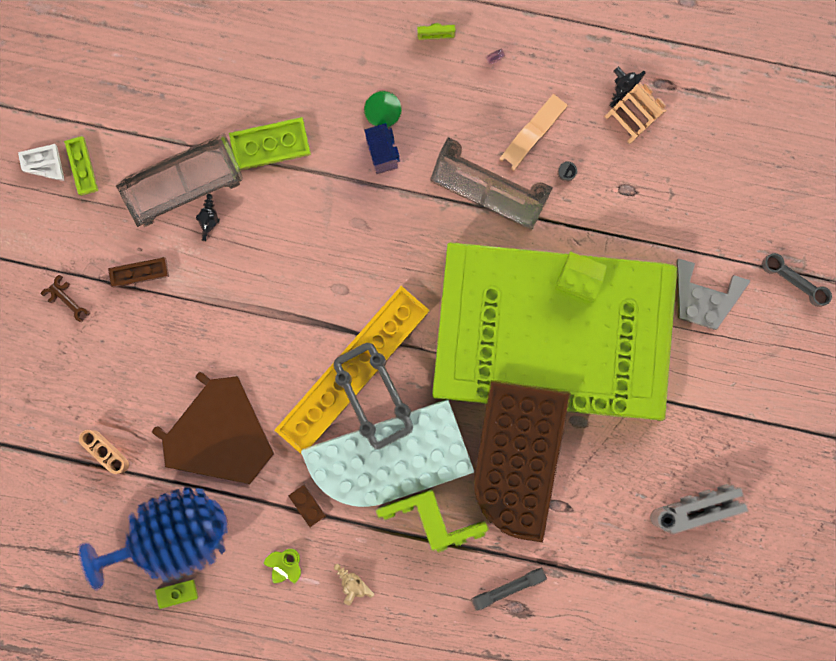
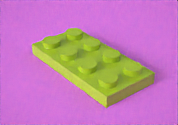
[229,117,311,171]

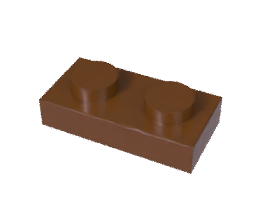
[288,484,326,527]

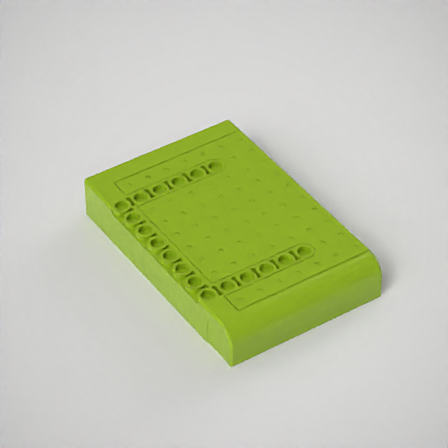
[432,242,677,421]

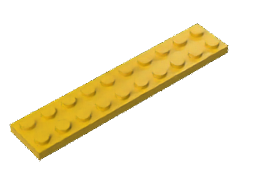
[274,286,430,455]

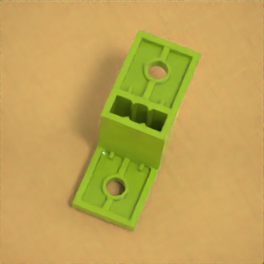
[376,489,489,552]

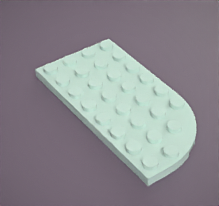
[301,399,474,507]

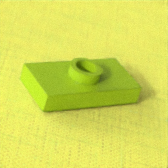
[417,23,455,40]
[155,579,198,609]

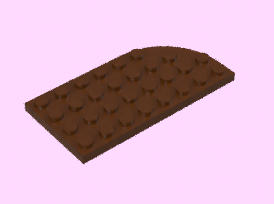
[474,380,570,543]

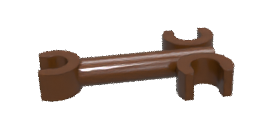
[41,275,90,322]

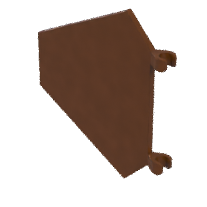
[152,372,274,484]

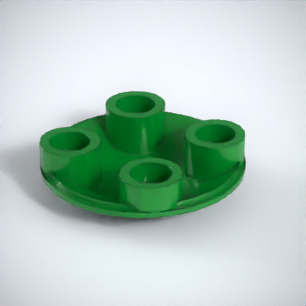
[364,91,402,129]

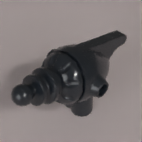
[609,66,646,108]
[196,193,220,242]

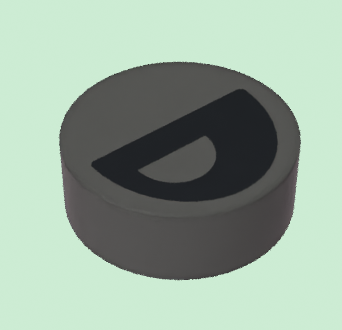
[558,161,577,181]

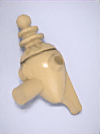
[334,564,374,605]

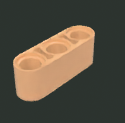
[79,430,129,474]

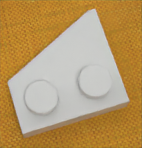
[18,144,65,181]

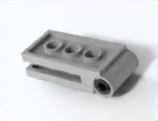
[650,484,748,534]

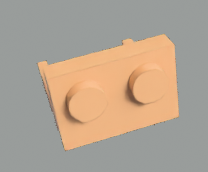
[605,84,666,144]

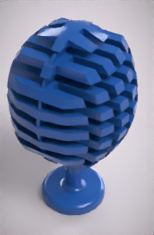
[79,487,228,590]

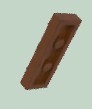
[108,257,169,288]

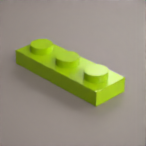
[64,136,99,196]

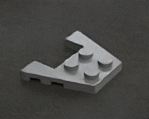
[676,258,750,330]

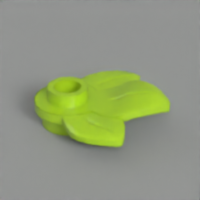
[264,548,301,584]

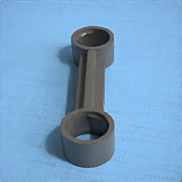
[762,253,832,307]
[471,568,547,611]

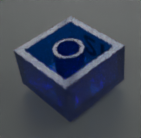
[364,123,400,175]

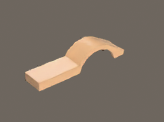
[499,94,568,171]

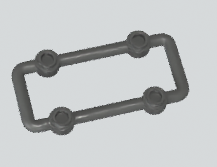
[334,343,413,449]

